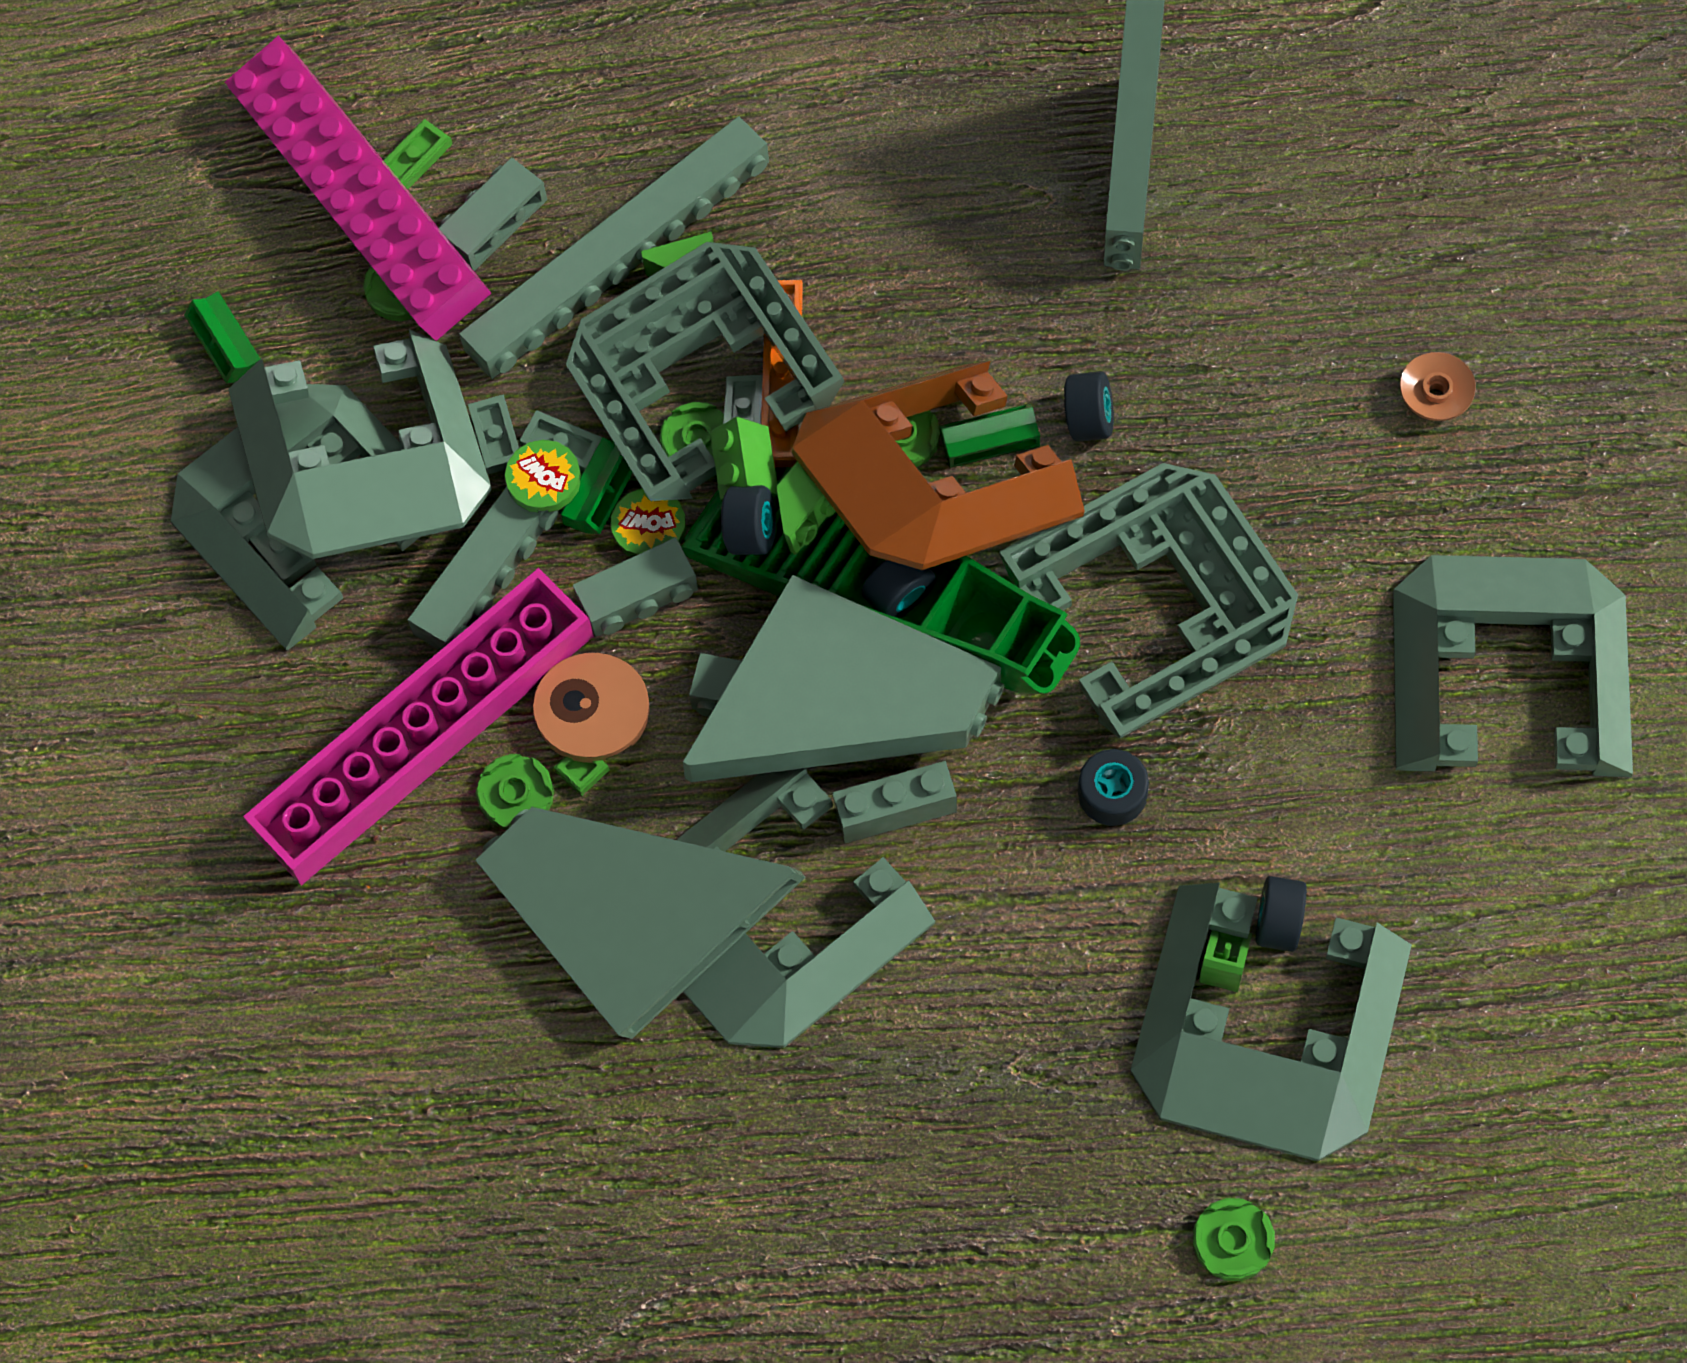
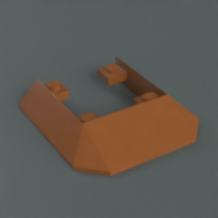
[791,361,1085,570]

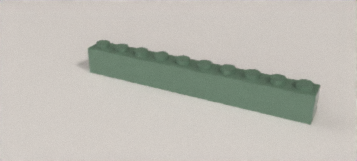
[459,116,769,379]

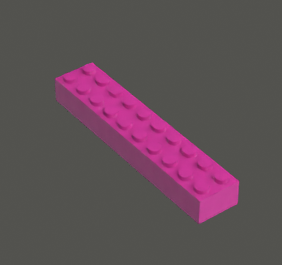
[224,35,491,341]
[243,568,594,886]

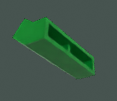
[184,291,261,384]
[939,403,1040,468]
[561,437,633,534]

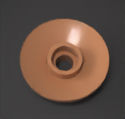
[1400,352,1476,421]

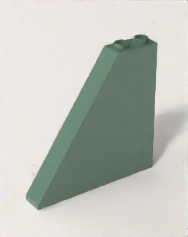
[1104,0,1165,271]
[683,575,1004,782]
[475,807,806,1039]

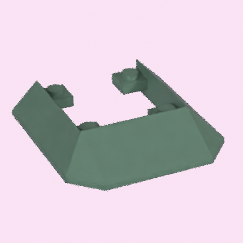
[566,242,844,501]
[228,329,491,559]
[171,384,420,651]
[999,463,1298,738]
[1393,555,1633,777]
[677,768,935,1048]
[1130,882,1412,1162]

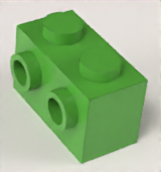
[710,416,778,501]

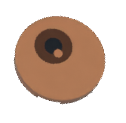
[533,653,650,763]

